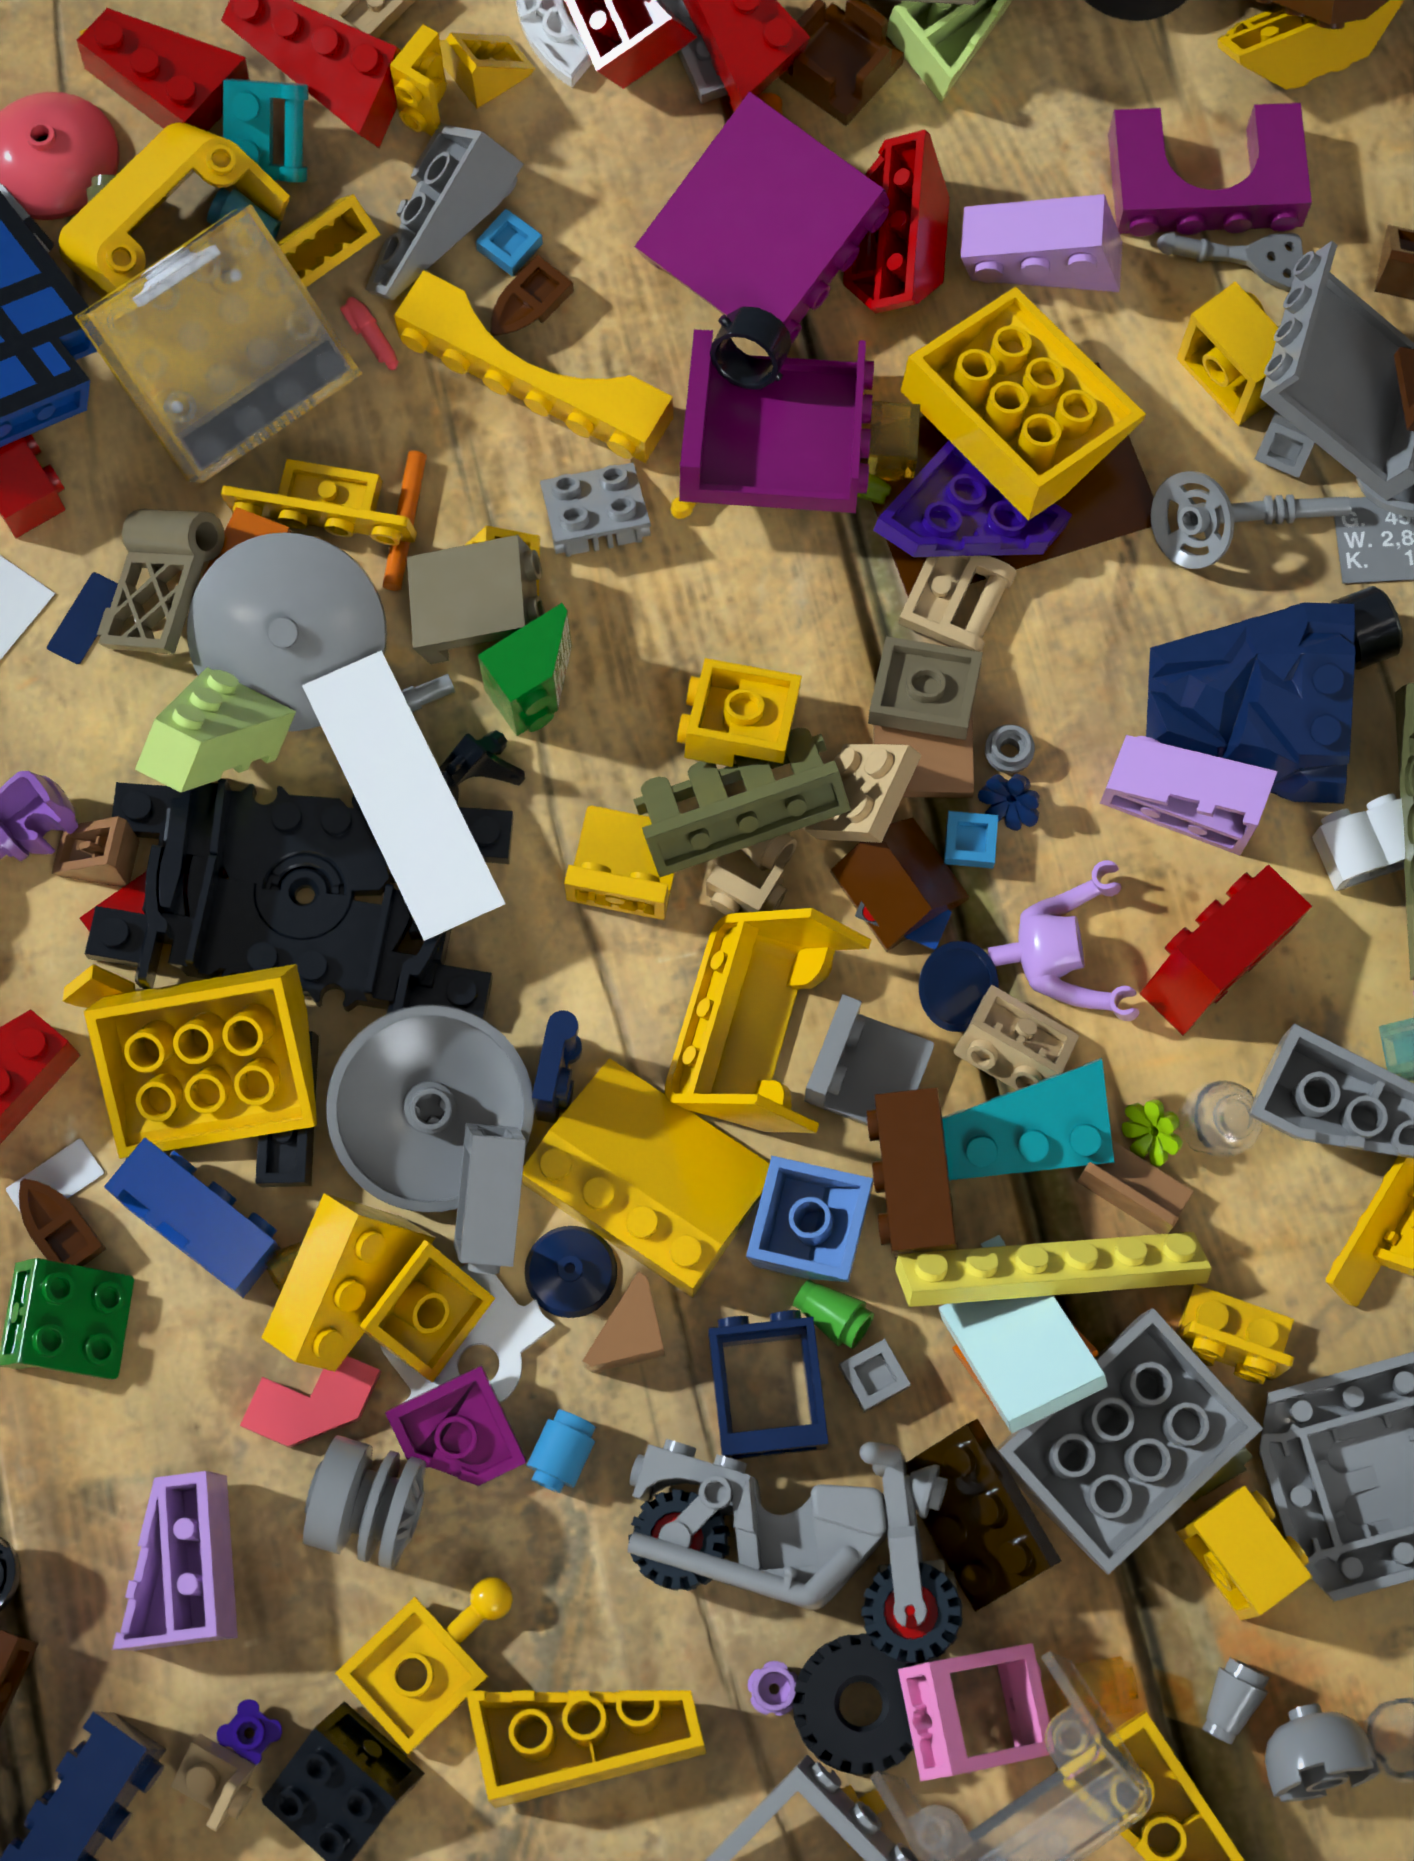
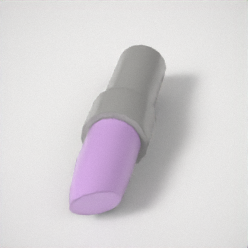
[401,674,455,712]

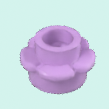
[747,1661,798,1716]

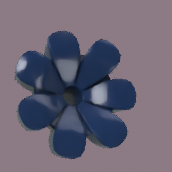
[978,774,1040,831]

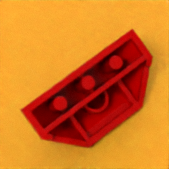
[843,129,950,314]

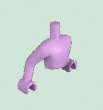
[988,860,1140,1021]

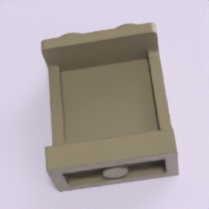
[407,535,545,664]

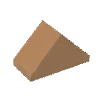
[52,816,140,887]
[582,1271,665,1373]

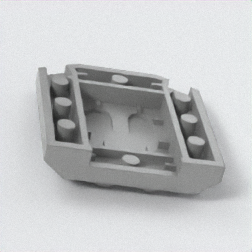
[1258,1352,1414,1602]

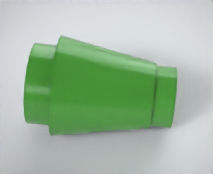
[793,1279,874,1349]

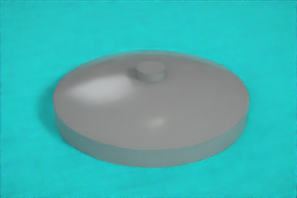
[187,533,387,731]
[326,1005,534,1212]

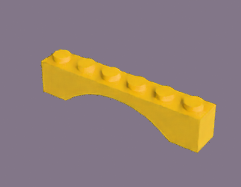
[394,270,673,463]

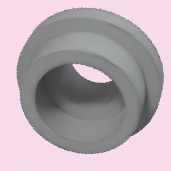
[985,724,1035,774]

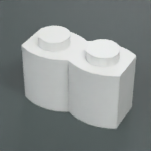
[1312,793,1405,891]

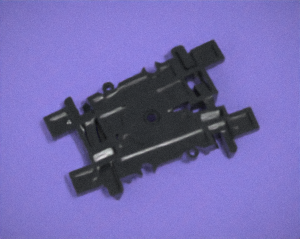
[85,771,514,1020]

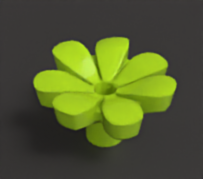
[1122,1100,1183,1167]

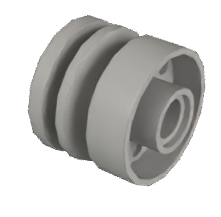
[303,1435,426,1570]

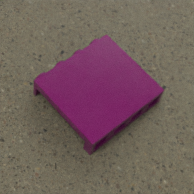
[634,91,890,343]
[679,329,874,513]

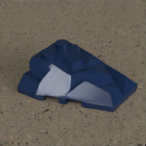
[1146,602,1355,804]

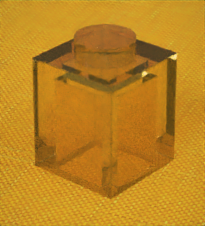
[867,401,921,481]

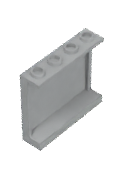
[1260,241,1414,501]

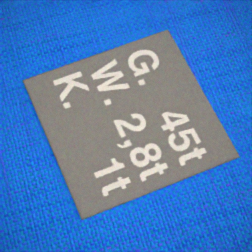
[1334,497,1414,584]

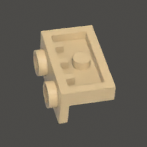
[954,985,1080,1090]

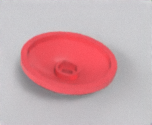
[0,92,119,220]

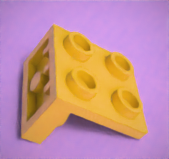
[564,805,675,920]
[1177,1284,1294,1384]

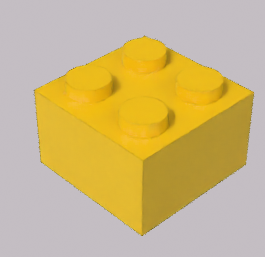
[1176,281,1280,426]
[1176,1486,1312,1621]

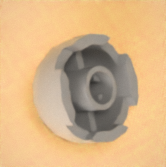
[1265,1704,1380,1802]

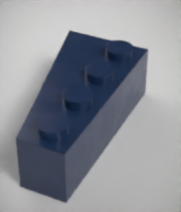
[0,1711,166,1861]

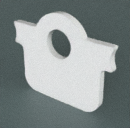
[380,1264,555,1403]

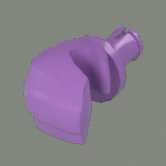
[0,771,78,862]

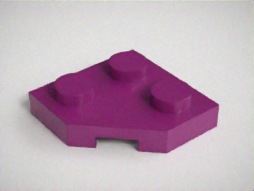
[385,1365,527,1486]

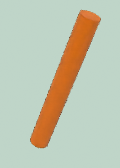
[382,451,427,591]

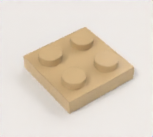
[804,744,922,843]

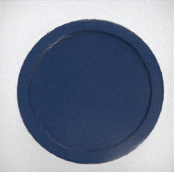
[918,941,999,1032]
[525,1226,617,1318]

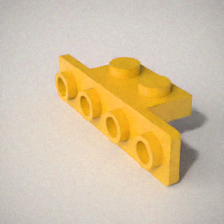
[220,459,417,545]
[1326,1156,1414,1307]

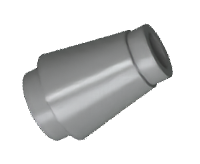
[1202,1657,1270,1744]

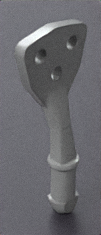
[1157,233,1303,292]

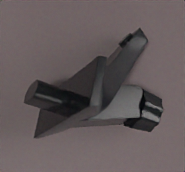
[439,730,525,786]

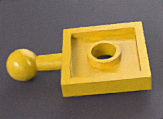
[335,1577,513,1754]

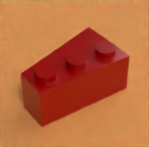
[76,8,250,131]
[0,434,66,539]

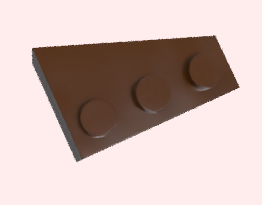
[867,1087,958,1261]

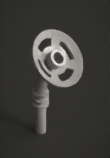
[1151,471,1351,569]

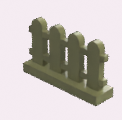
[633,728,851,877]

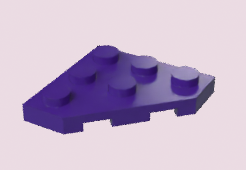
[873,441,1072,557]

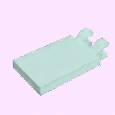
[938,1235,1108,1434]

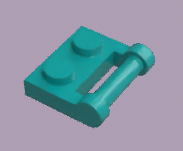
[223,79,309,182]

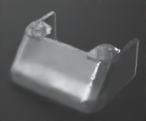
[870,1651,1152,1861]

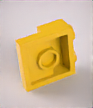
[677,658,802,767]

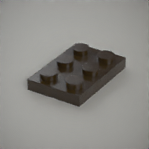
[906,1419,1061,1612]

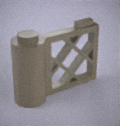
[97,509,225,654]

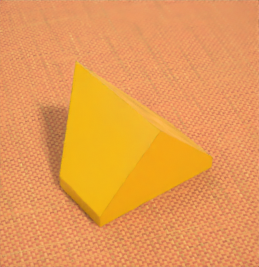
[440,33,535,109]

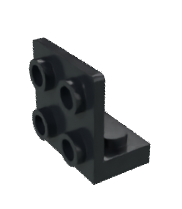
[262,1701,425,1861]

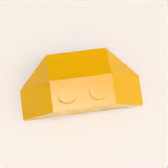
[1217,0,1404,90]

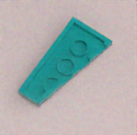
[942,1058,1114,1181]

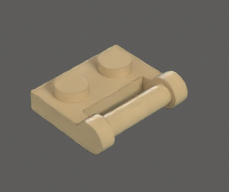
[898,556,1017,652]

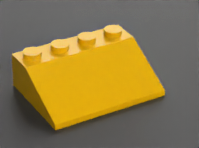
[901,286,1146,521]
[84,964,317,1159]
[522,1058,770,1298]

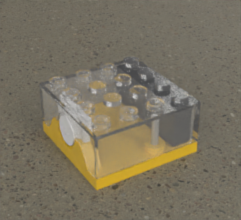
[75,204,362,484]

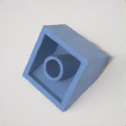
[746,1156,874,1282]

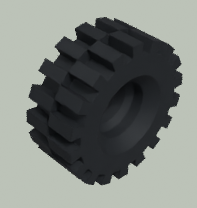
[793,1633,915,1775]

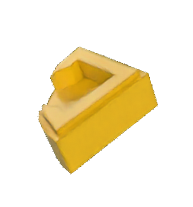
[62,964,135,1008]

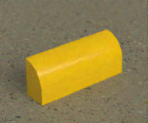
[265,194,381,296]

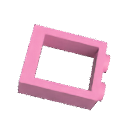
[898,1643,1057,1781]

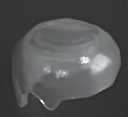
[1179,1080,1263,1158]
[1363,1697,1414,1784]

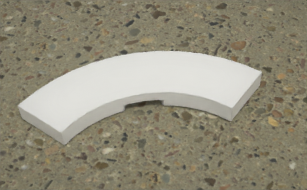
[516,0,593,88]

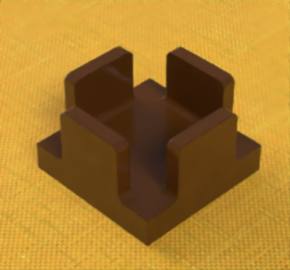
[778,0,904,126]

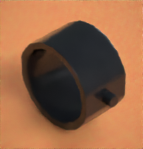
[710,307,792,390]

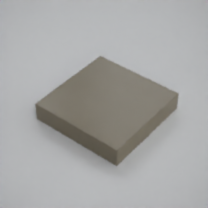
[868,636,983,740]

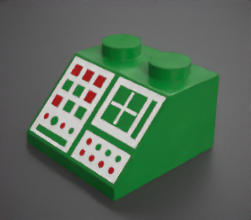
[478,603,572,736]

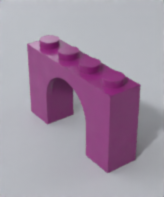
[1108,103,1312,237]

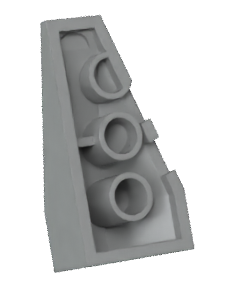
[366,124,523,300]
[1249,1023,1414,1158]

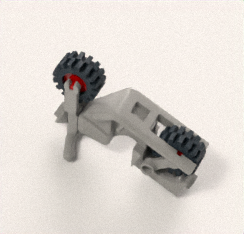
[628,1439,963,1663]

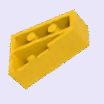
[261,1193,436,1372]

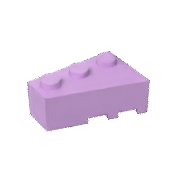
[961,194,1122,292]
[1100,735,1278,856]

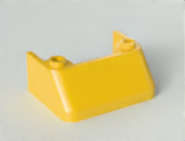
[58,123,290,298]
[665,908,871,1133]

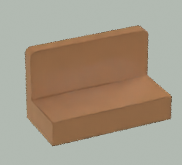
[1077,1140,1194,1234]

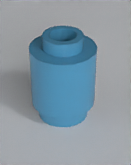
[526,1409,596,1493]

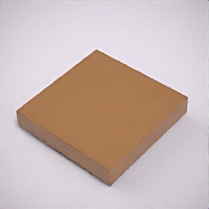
[873,708,974,798]

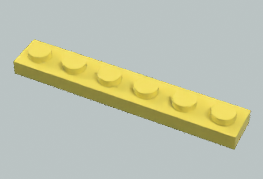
[895,1232,1212,1307]

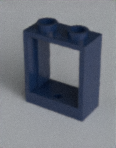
[708,1310,829,1459]

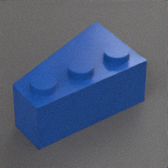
[104,1137,282,1298]

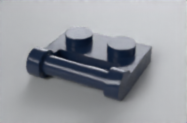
[532,1010,582,1123]

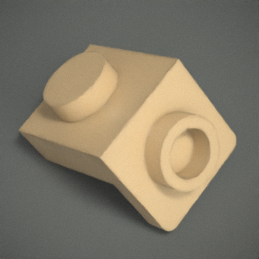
[706,865,787,915]

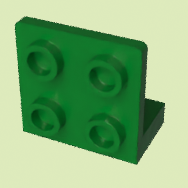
[0,1258,134,1380]

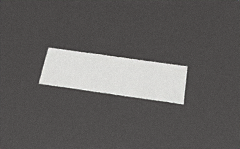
[302,650,506,941]

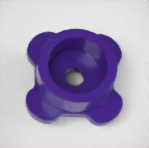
[217,1700,283,1765]

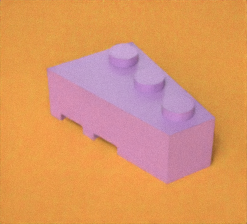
[112,1471,238,1651]

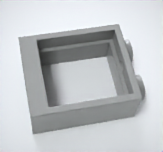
[453,1123,526,1274]

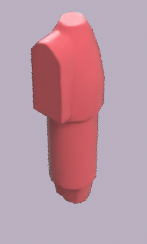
[340,297,399,370]

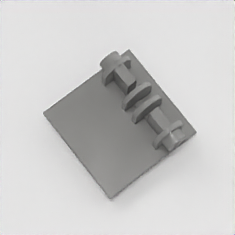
[540,462,651,557]

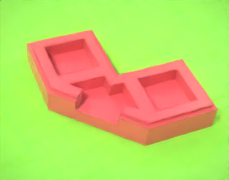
[240,1356,382,1448]

